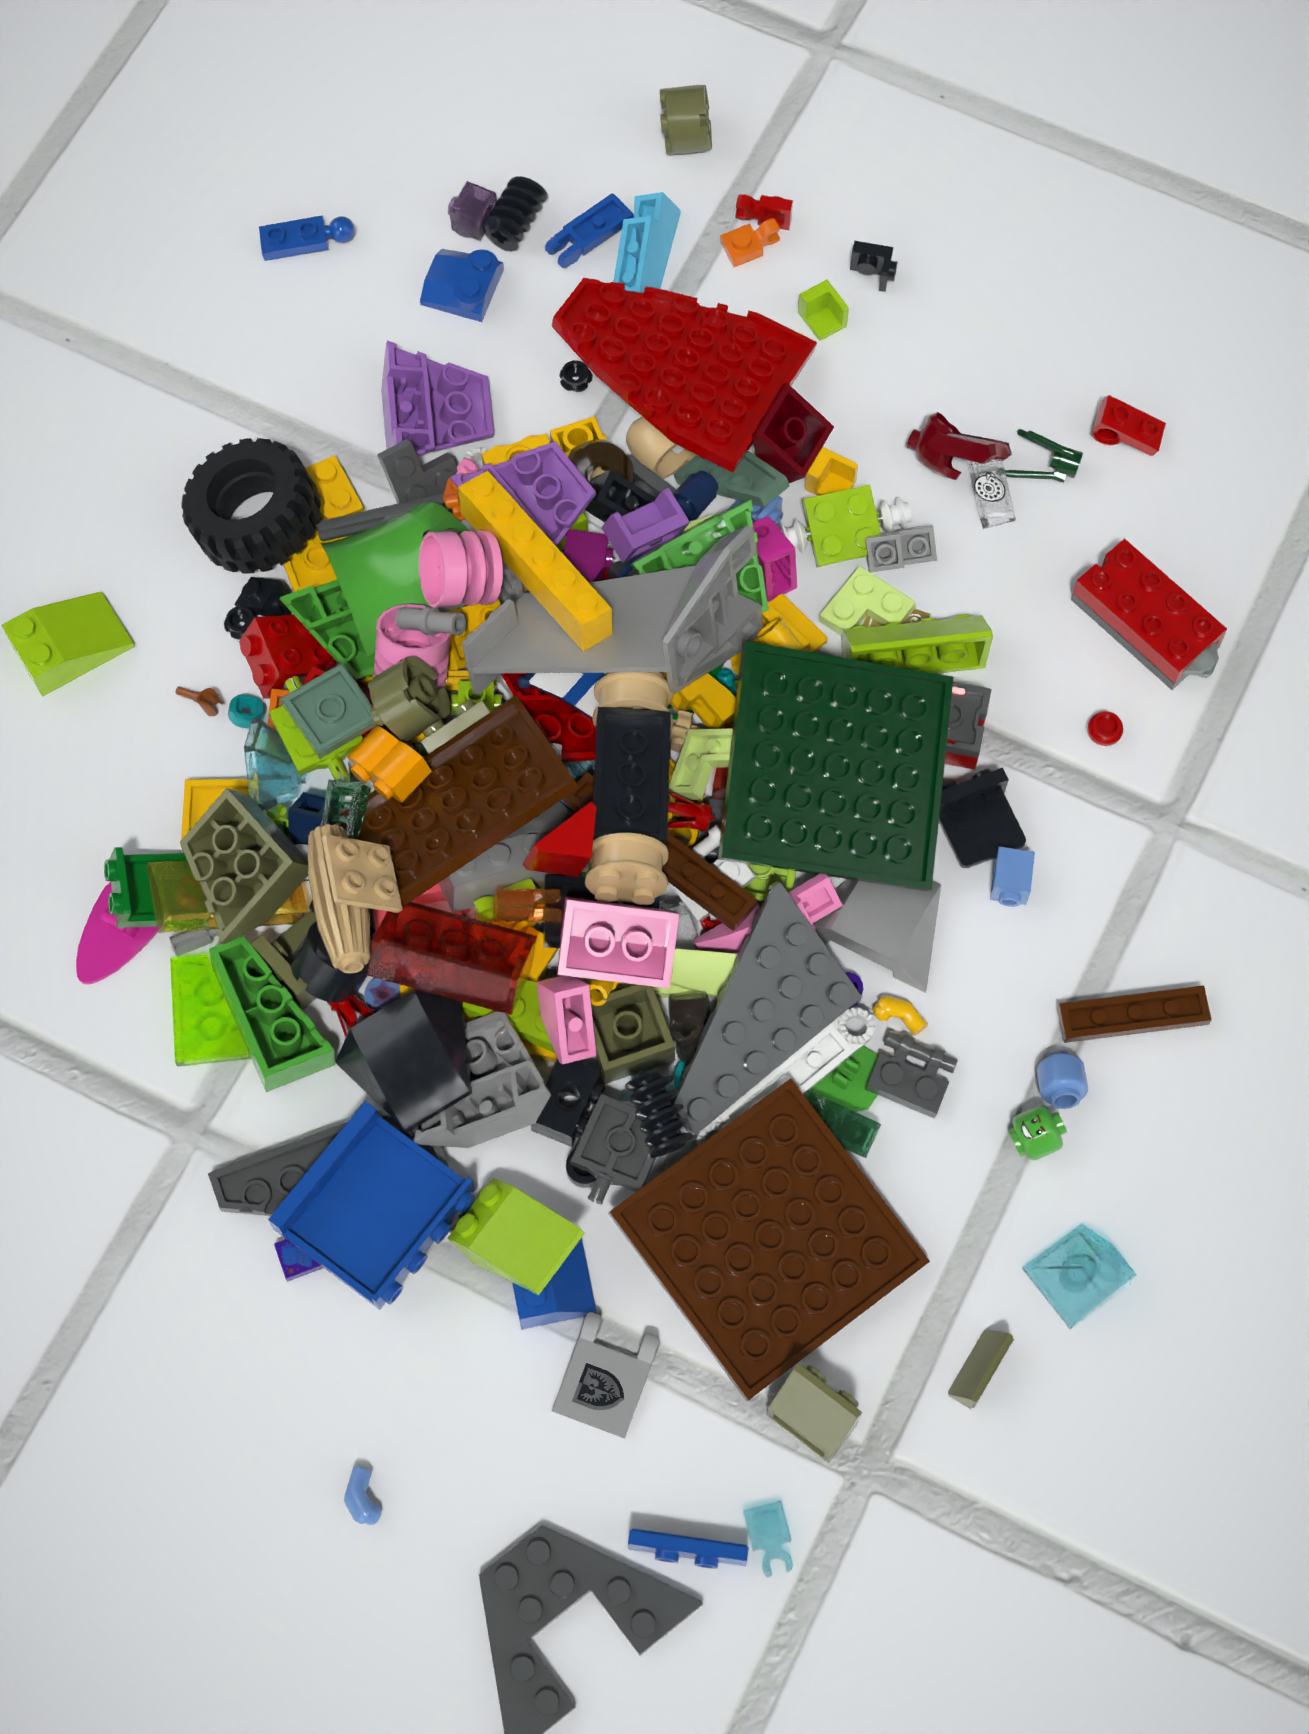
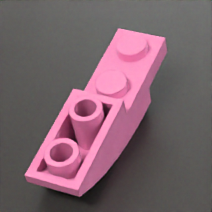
[693,874,843,954]

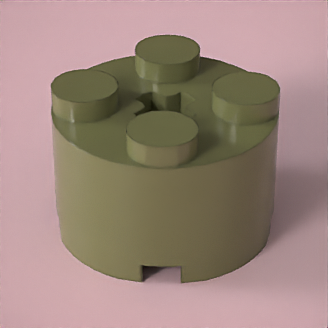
[660,84,712,155]
[368,656,450,743]

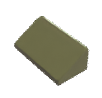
[948,1330,1014,1409]

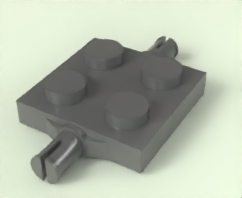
[571,1094,657,1205]

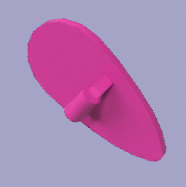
[76,881,162,985]

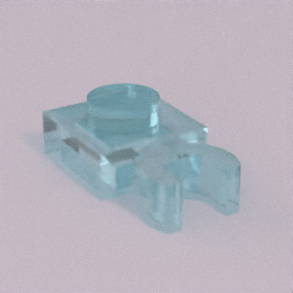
[743,1501,793,1577]

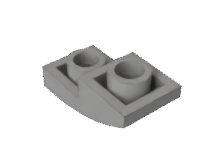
[865,524,937,573]

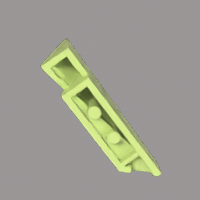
[583,948,738,1003]

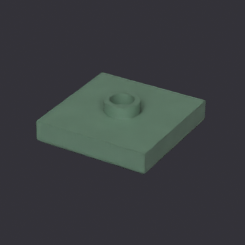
[280,663,378,759]

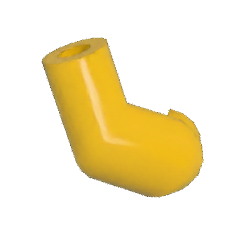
[873,995,928,1036]

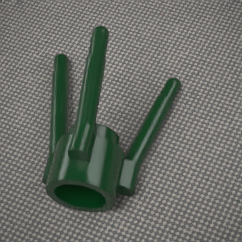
[995,429,1083,483]

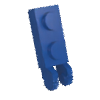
[545,193,634,268]

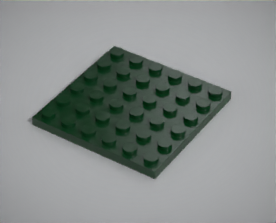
[718,641,954,891]

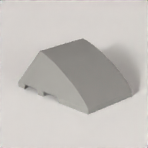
[813,879,941,993]
[414,1009,551,1148]

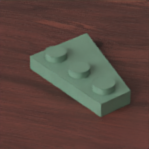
[674,451,790,507]

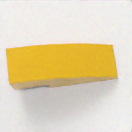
[660,672,736,729]

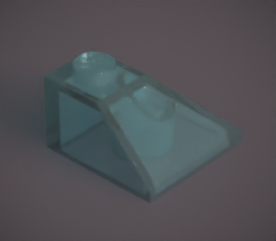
[244,718,307,811]
[1022,1223,1137,1329]

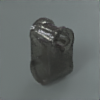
[668,992,711,1064]

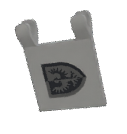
[552,1312,660,1439]

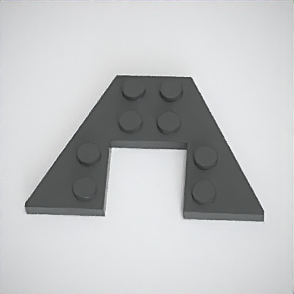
[479,1525,703,1734]

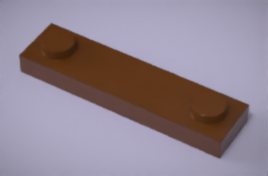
[1057,986,1212,1043]

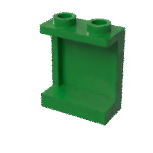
[104,847,209,928]

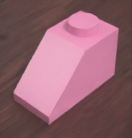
[537,975,597,1064]

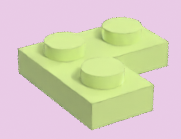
[819,566,916,637]
[669,728,733,799]

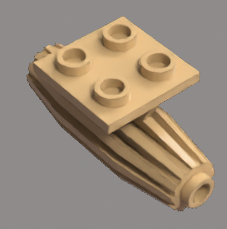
[308,824,402,974]

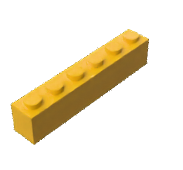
[458,470,613,652]

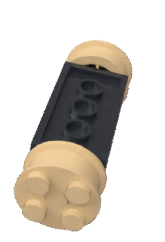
[585,672,673,905]

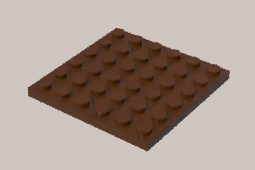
[608,1078,930,1401]

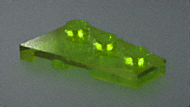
[170,954,251,1067]

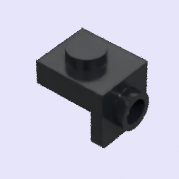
[234,577,292,617]

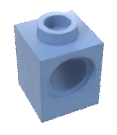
[990,847,1035,907]

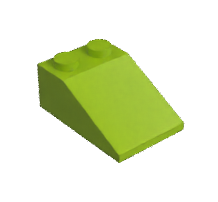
[1,592,135,697]
[447,1178,585,1295]

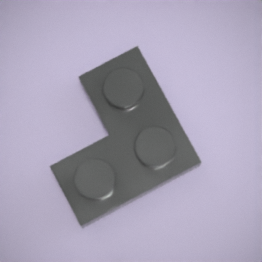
[377,439,458,503]

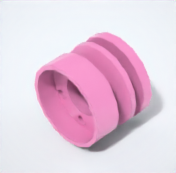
[419,530,503,608]
[374,604,451,690]

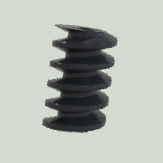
[483,176,547,251]
[625,1072,694,1158]

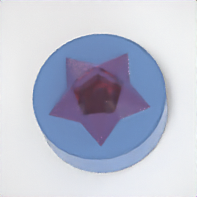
[364,976,401,1013]

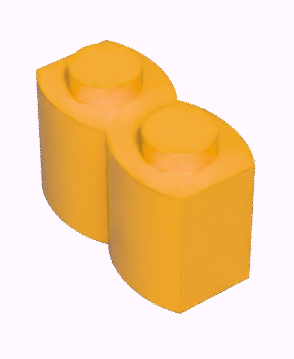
[347,726,432,802]

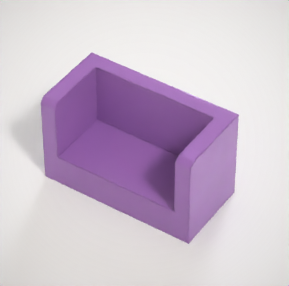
[601,488,690,563]

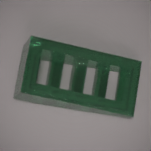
[320,779,371,840]

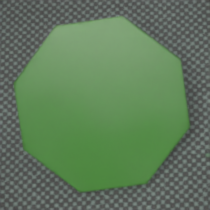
[811,1046,879,1115]

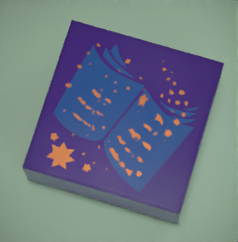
[274,1239,323,1282]

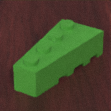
[209,935,335,1092]

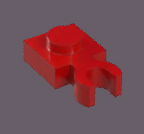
[735,194,793,230]

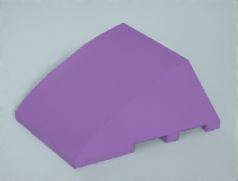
[381,340,494,455]
[450,442,596,546]

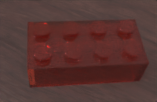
[368,902,537,1015]

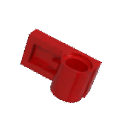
[1092,395,1166,456]

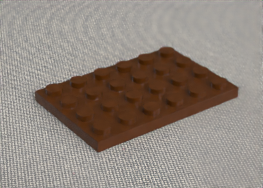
[336,695,580,913]

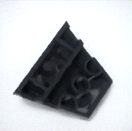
[335,986,472,1132]

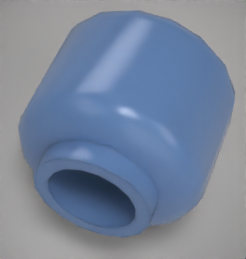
[1037,1051,1088,1109]

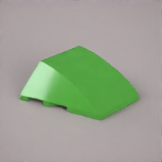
[630,499,769,613]
[280,580,375,682]

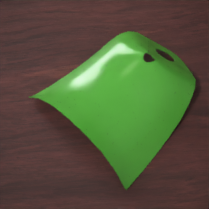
[320,502,468,656]

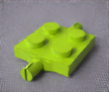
[269,676,363,785]

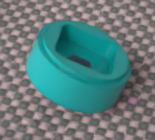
[228,694,265,729]

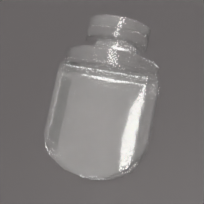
[660,895,700,950]

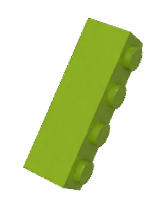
[841,614,993,674]

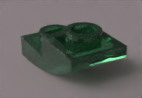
[805,1090,881,1158]

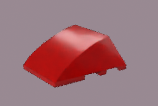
[500,673,595,762]

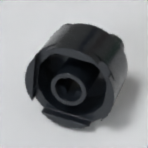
[291,921,377,1003]

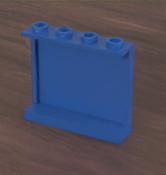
[268,1101,475,1310]

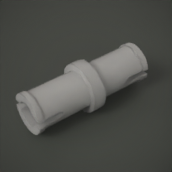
[395,607,466,636]

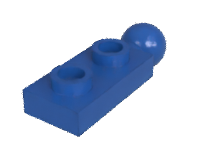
[259,215,355,261]

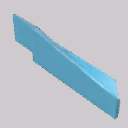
[613,192,681,293]

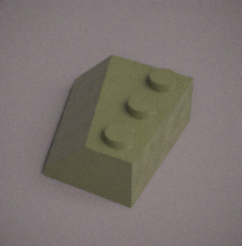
[180,788,308,944]

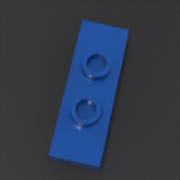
[628,1528,749,1569]

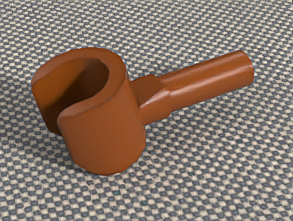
[175,686,224,716]

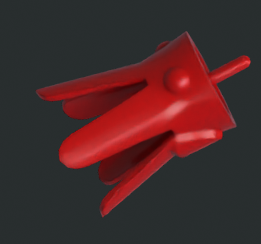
[668,791,716,832]
[327,995,375,1037]

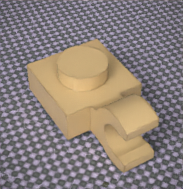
[670,709,703,753]

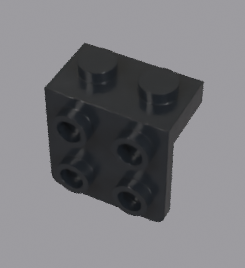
[939,767,1026,868]

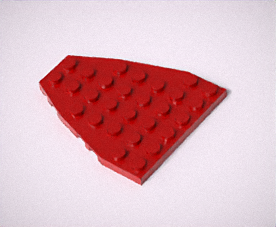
[551,278,817,473]

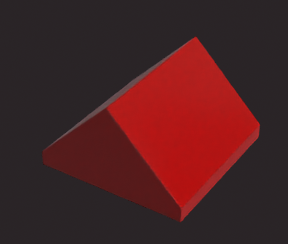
[523,801,596,877]

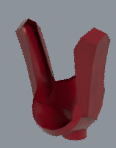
[907,412,1012,480]

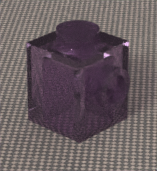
[448,181,497,242]

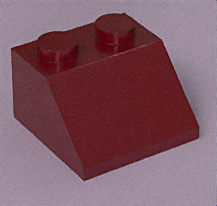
[752,383,834,483]

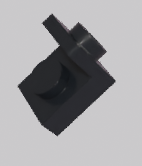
[850,240,898,292]

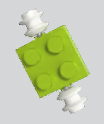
[779,485,912,568]

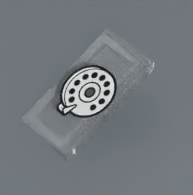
[967,459,1016,529]

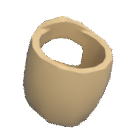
[626,416,697,479]

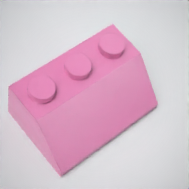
[557,897,679,988]

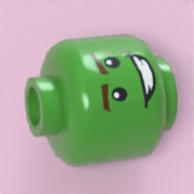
[1008,1105,1067,1160]

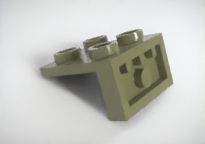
[251,911,316,1009]

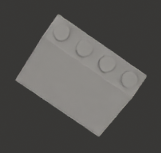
[438,801,589,913]

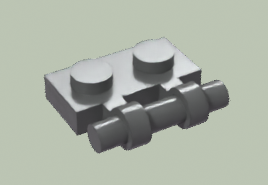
[865,1031,958,1118]

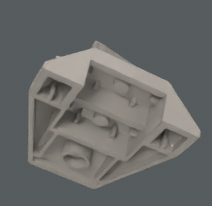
[462,526,763,696]

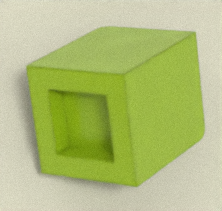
[798,279,849,340]

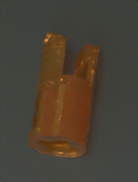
[493,889,562,922]

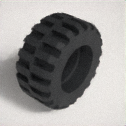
[181,438,321,574]

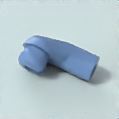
[344,1466,381,1525]

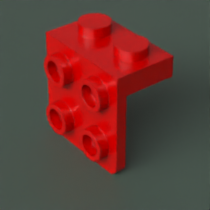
[239,615,337,699]

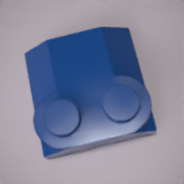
[420,249,504,322]

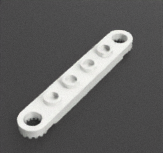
[696,1007,875,1147]

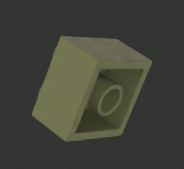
[591,984,675,1084]

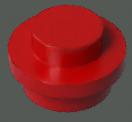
[1087,711,1123,746]

